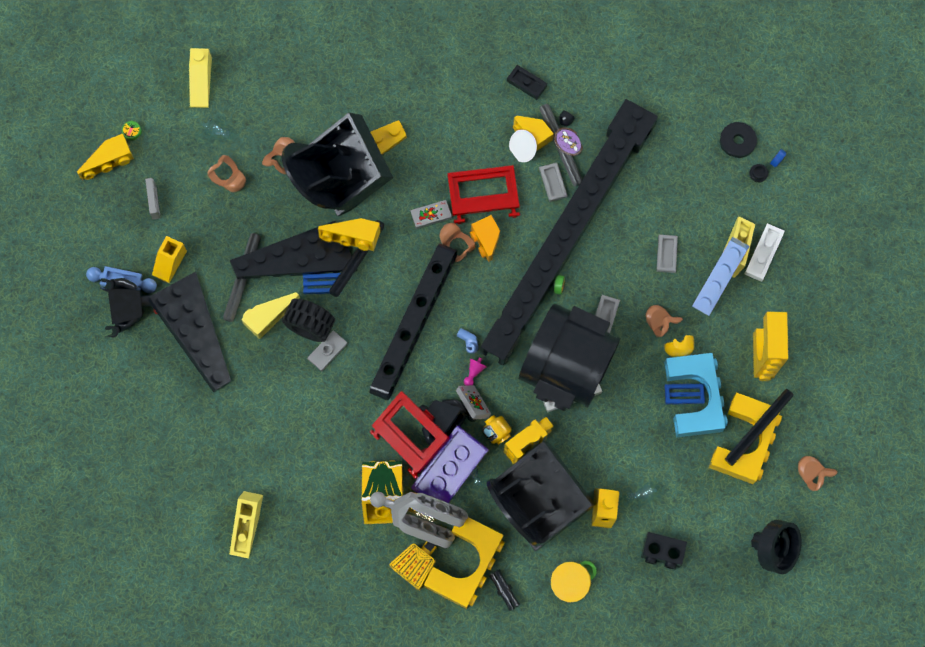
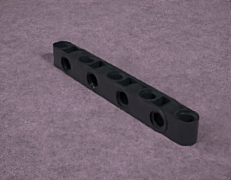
[369,243,458,401]

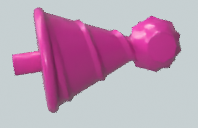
[464,357,487,386]

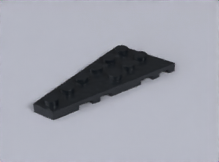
[230,221,358,279]
[148,271,231,392]

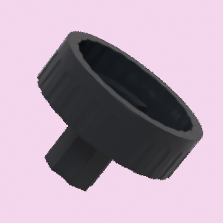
[751,519,802,574]

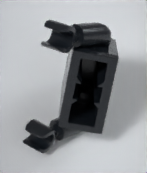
[100,278,152,338]
[419,399,476,445]

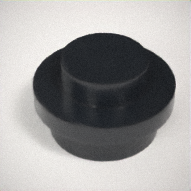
[749,164,768,182]

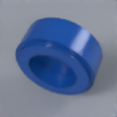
[770,149,786,167]

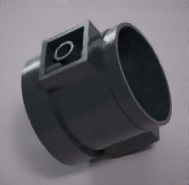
[518,303,621,411]

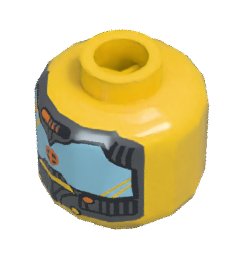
[483,415,512,445]

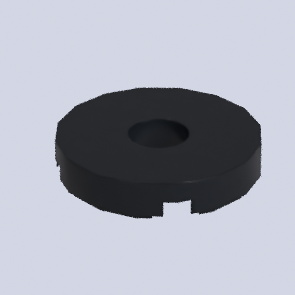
[720,122,757,158]

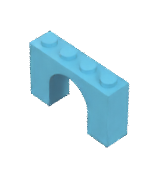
[664,353,727,438]

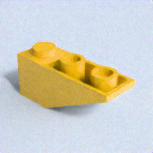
[77,134,134,180]
[318,218,380,251]

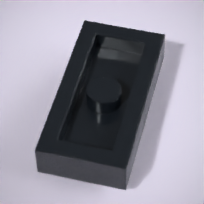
[507,65,548,100]

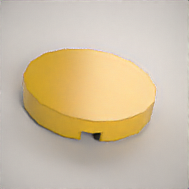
[551,562,591,602]

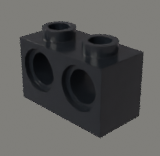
[641,532,687,570]

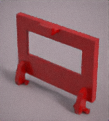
[447,165,520,224]
[370,391,449,479]

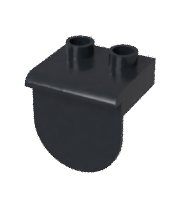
[282,113,393,216]
[486,441,596,551]

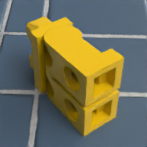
[503,417,553,464]

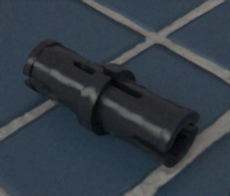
[489,569,520,611]

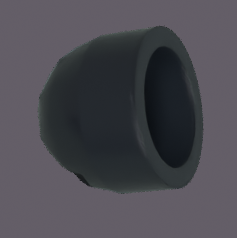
[559,110,575,126]

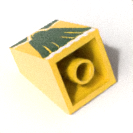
[362,460,403,524]

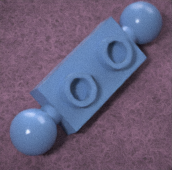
[86,266,157,293]

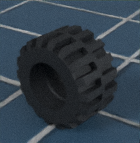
[282,298,335,342]

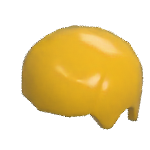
[664,335,694,357]

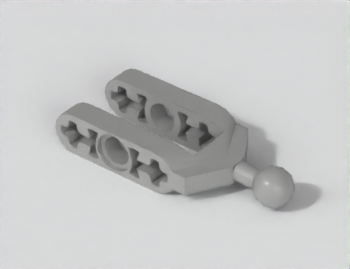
[370,492,468,548]

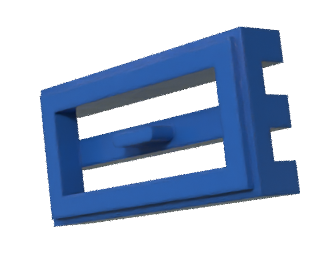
[303,273,342,295]
[664,384,705,404]

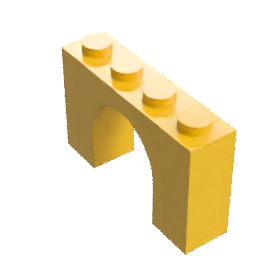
[753,312,788,381]
[709,392,782,484]
[424,517,505,609]

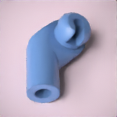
[457,328,479,353]

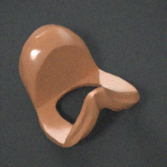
[262,137,295,174]
[208,155,246,192]
[440,223,475,262]
[646,305,683,337]
[798,456,838,491]

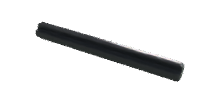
[329,220,384,297]
[725,389,794,466]

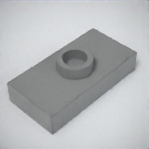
[307,330,348,372]

